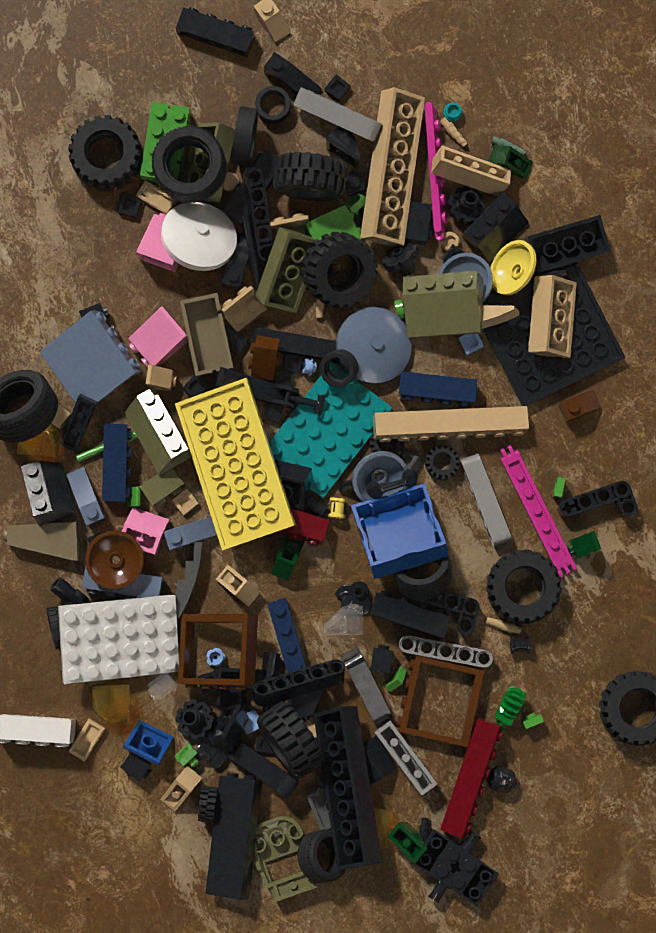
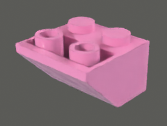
[122,507,169,556]

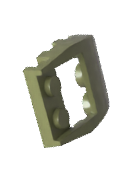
[254,816,318,903]

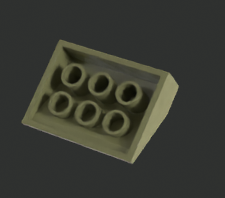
[403,271,483,339]

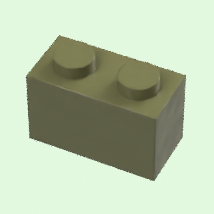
[140,468,185,507]

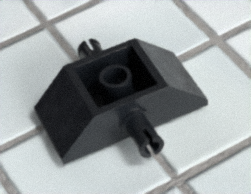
[412,829,499,906]

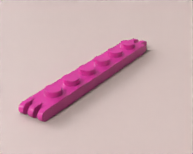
[425,102,448,242]
[500,445,578,578]

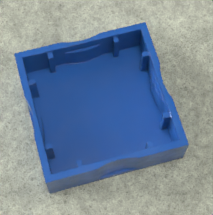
[351,483,449,579]

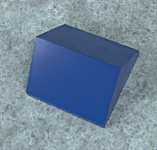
[123,720,173,765]

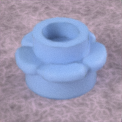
[302,357,316,376]
[206,648,225,667]

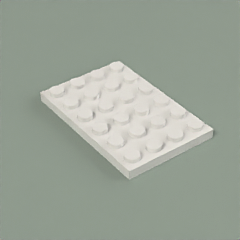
[58,595,179,684]

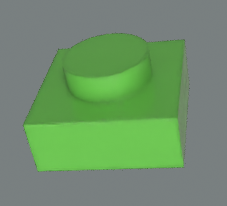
[521,712,544,729]

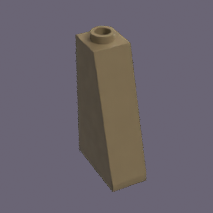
[4,522,80,562]

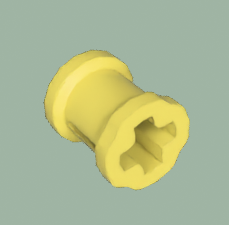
[328,497,347,519]

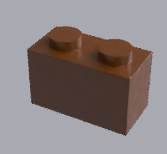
[248,335,280,381]

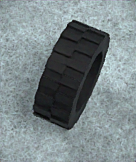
[46,605,62,650]

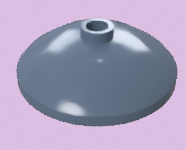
[439,253,493,302]
[352,451,408,502]

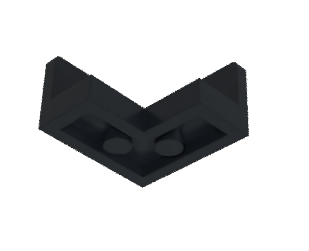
[217,667,264,708]

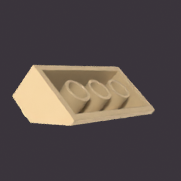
[528,275,577,358]

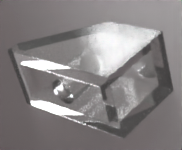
[324,604,363,635]

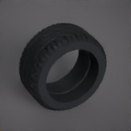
[297,829,347,883]

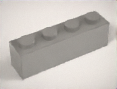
[375,720,437,796]

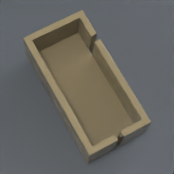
[180,293,234,378]

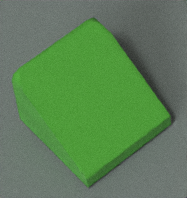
[126,487,141,507]

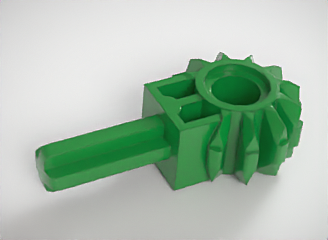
[495,686,526,744]

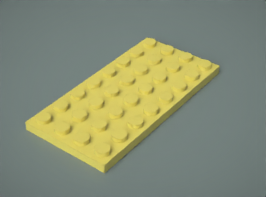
[175,378,296,550]

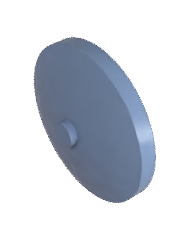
[336,307,412,384]

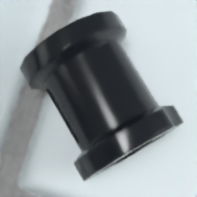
[304,495,329,518]
[510,637,531,654]

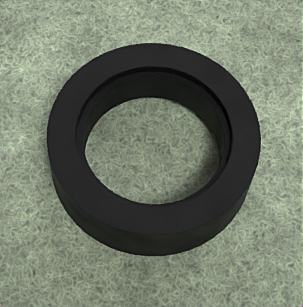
[232,106,258,166]

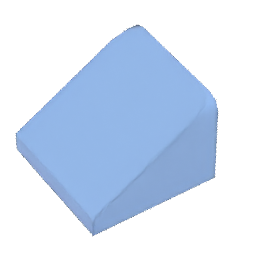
[244,709,259,734]

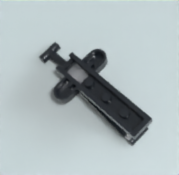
[212,367,326,422]

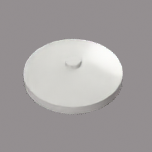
[161,202,237,271]

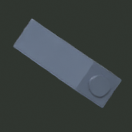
[66,467,107,527]
[164,517,217,551]

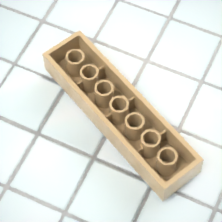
[360,87,425,247]

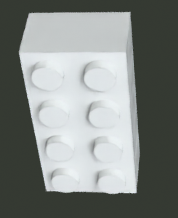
[0,714,76,747]

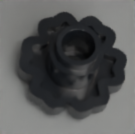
[447,186,486,225]
[382,241,420,276]
[175,699,215,740]

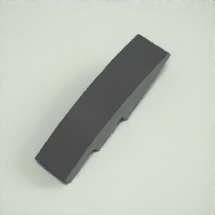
[176,542,203,619]

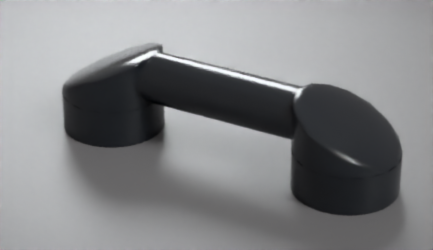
[365,469,418,499]

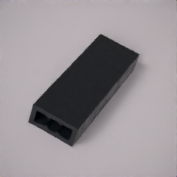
[205,772,263,900]

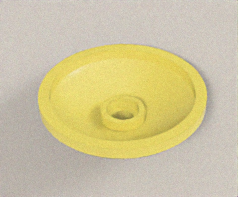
[491,240,536,295]

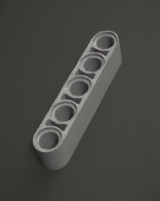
[293,87,382,141]
[460,453,512,548]
[398,636,493,667]

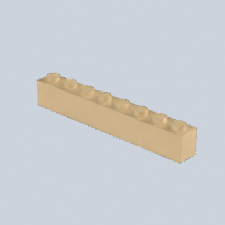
[373,406,529,442]

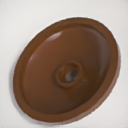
[85,530,144,589]

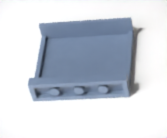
[40,310,141,404]

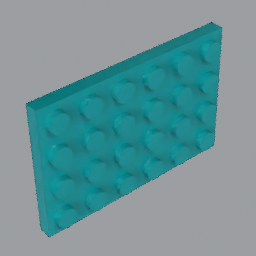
[269,362,392,499]

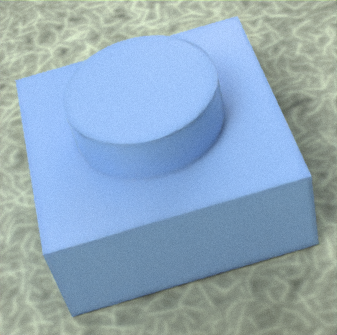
[458,333,484,356]

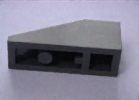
[264,52,322,95]
[221,232,250,291]

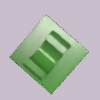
[344,193,366,218]
[175,743,199,768]

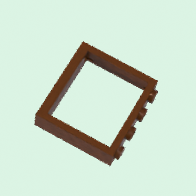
[178,614,258,690]
[396,655,484,747]

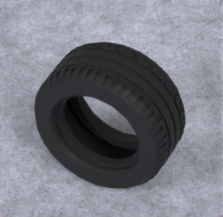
[152,126,227,203]
[0,370,58,443]

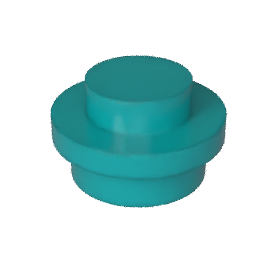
[443,102,462,122]

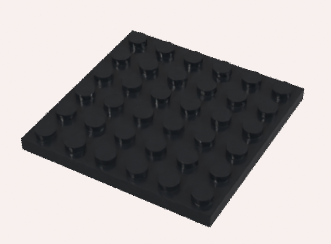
[483,262,626,406]

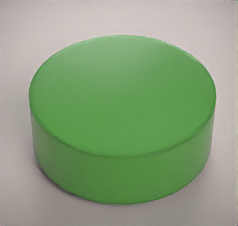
[394,299,405,319]

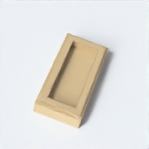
[135,180,177,215]
[68,718,106,762]

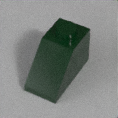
[488,145,533,179]
[567,531,601,559]
[271,535,305,581]
[387,822,428,864]

